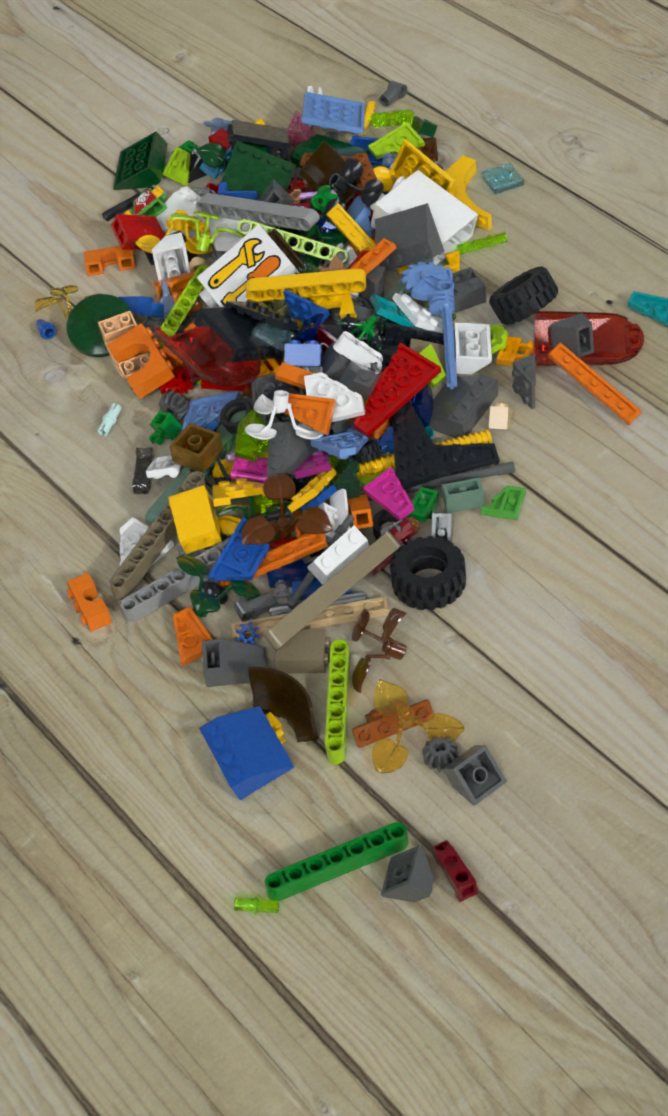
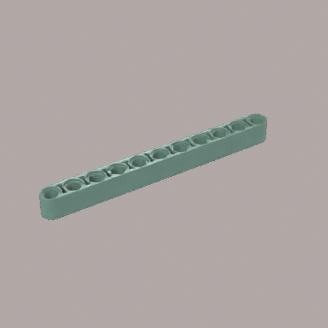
[145,396,252,525]

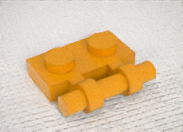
[496,336,534,366]

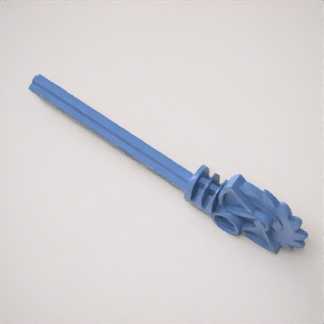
[401,261,457,390]

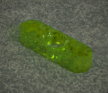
[370,110,414,127]

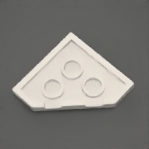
[392,293,454,333]
[304,372,365,422]
[120,518,174,565]

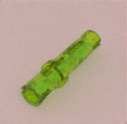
[457,232,507,255]

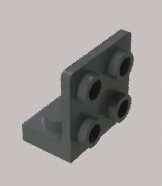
[512,354,536,409]

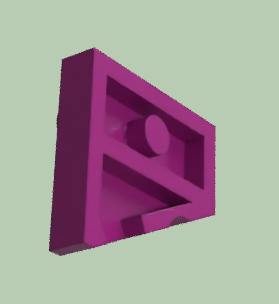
[294,451,331,479]

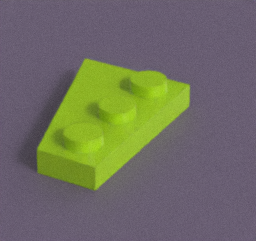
[368,122,425,159]

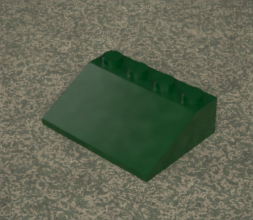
[113,131,168,190]
[289,134,370,168]
[221,140,296,199]

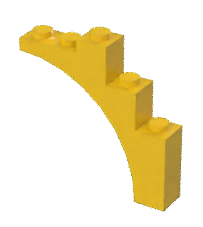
[445,155,492,231]

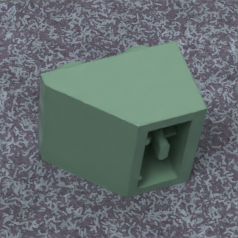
[439,478,484,513]

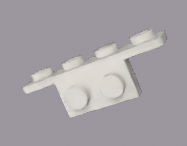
[318,488,350,542]

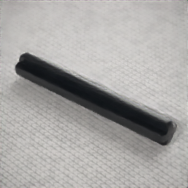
[102,186,155,221]

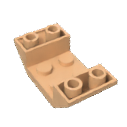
[98,311,150,379]

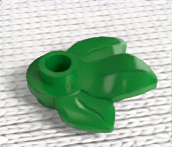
[311,185,340,215]

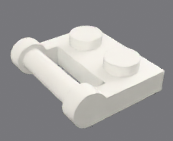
[146,455,182,479]

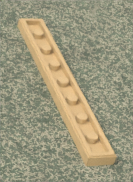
[231,596,390,642]

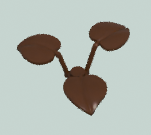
[242,473,333,545]
[352,608,407,693]

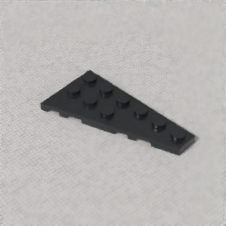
[392,401,451,490]

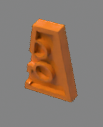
[282,393,336,436]
[173,606,213,667]

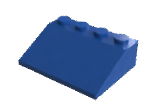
[199,706,294,800]

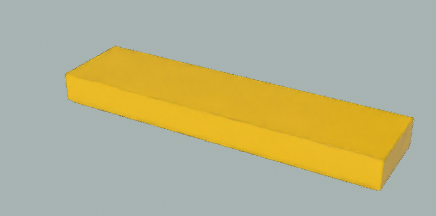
[326,203,376,252]

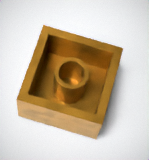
[169,423,223,473]

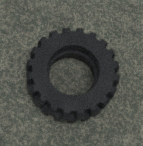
[489,266,558,325]
[390,536,466,610]

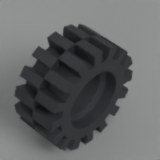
[348,440,381,464]

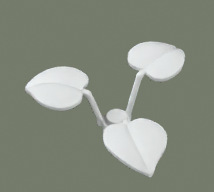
[245,390,324,440]

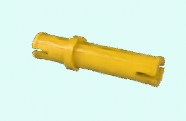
[357,101,377,137]

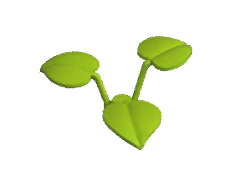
[170,211,245,252]

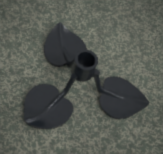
[321,157,384,224]

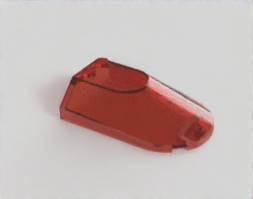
[534,311,644,368]
[153,326,261,387]

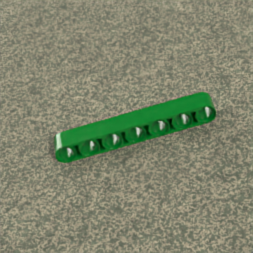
[264,822,409,901]

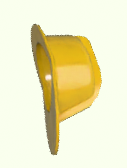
[218,515,241,536]

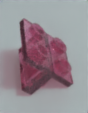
[287,111,315,148]

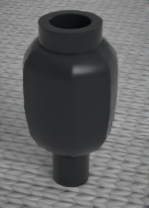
[202,581,228,605]

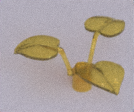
[35,285,97,320]
[372,679,464,773]

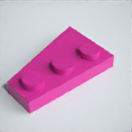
[363,467,414,520]

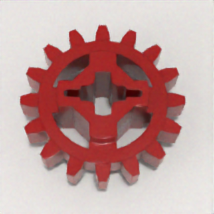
[158,366,195,396]

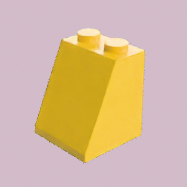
[168,485,222,554]

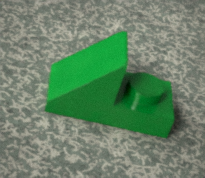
[407,487,439,522]

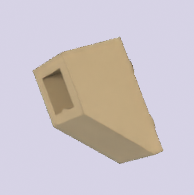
[489,403,513,430]

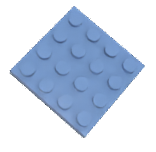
[301,91,365,135]

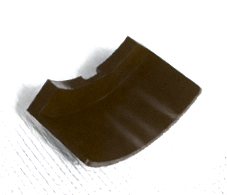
[299,141,357,205]
[248,667,318,742]

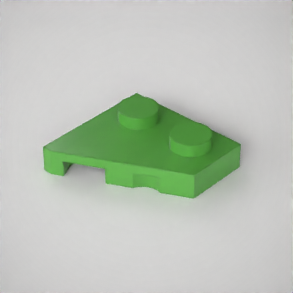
[481,485,526,520]

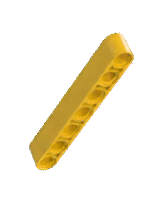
[246,269,366,302]

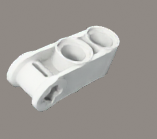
[333,331,383,371]

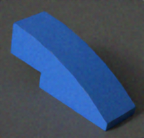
[118,296,164,318]

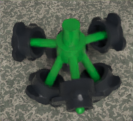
[341,314,387,352]

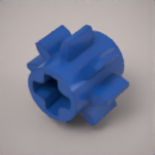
[235,622,260,645]

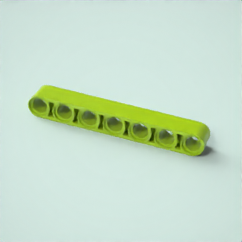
[237,219,349,265]
[155,265,208,349]
[325,639,350,764]

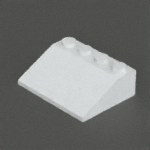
[156,186,206,238]
[205,217,266,251]

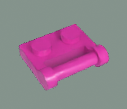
[231,454,268,484]

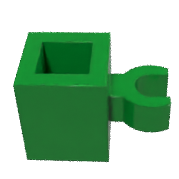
[149,411,182,445]

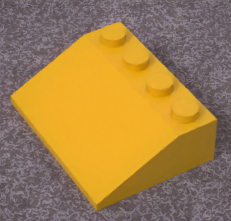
[389,139,456,196]

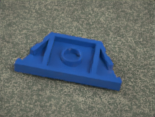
[208,517,269,581]

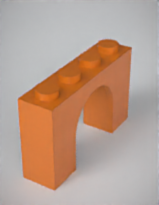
[107,323,175,399]
[293,494,373,539]

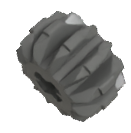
[158,390,190,420]
[422,735,459,772]

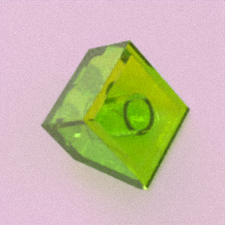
[234,409,269,462]

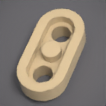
[189,257,212,272]

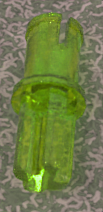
[234,896,280,915]

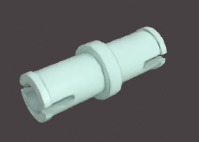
[97,403,122,436]

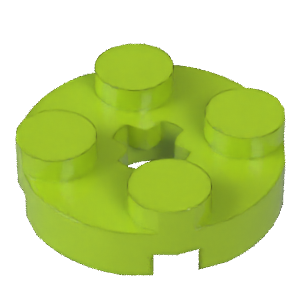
[490,324,508,354]

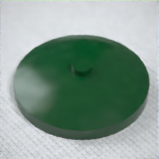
[66,294,133,357]

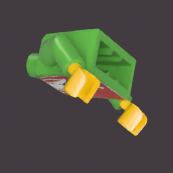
[123,185,167,217]

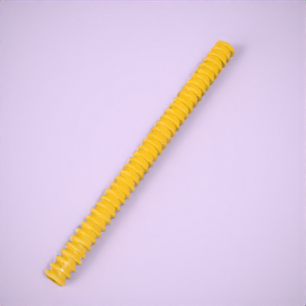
[326,429,492,488]

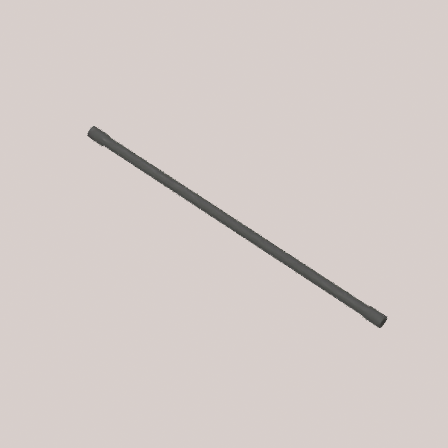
[240,461,515,521]

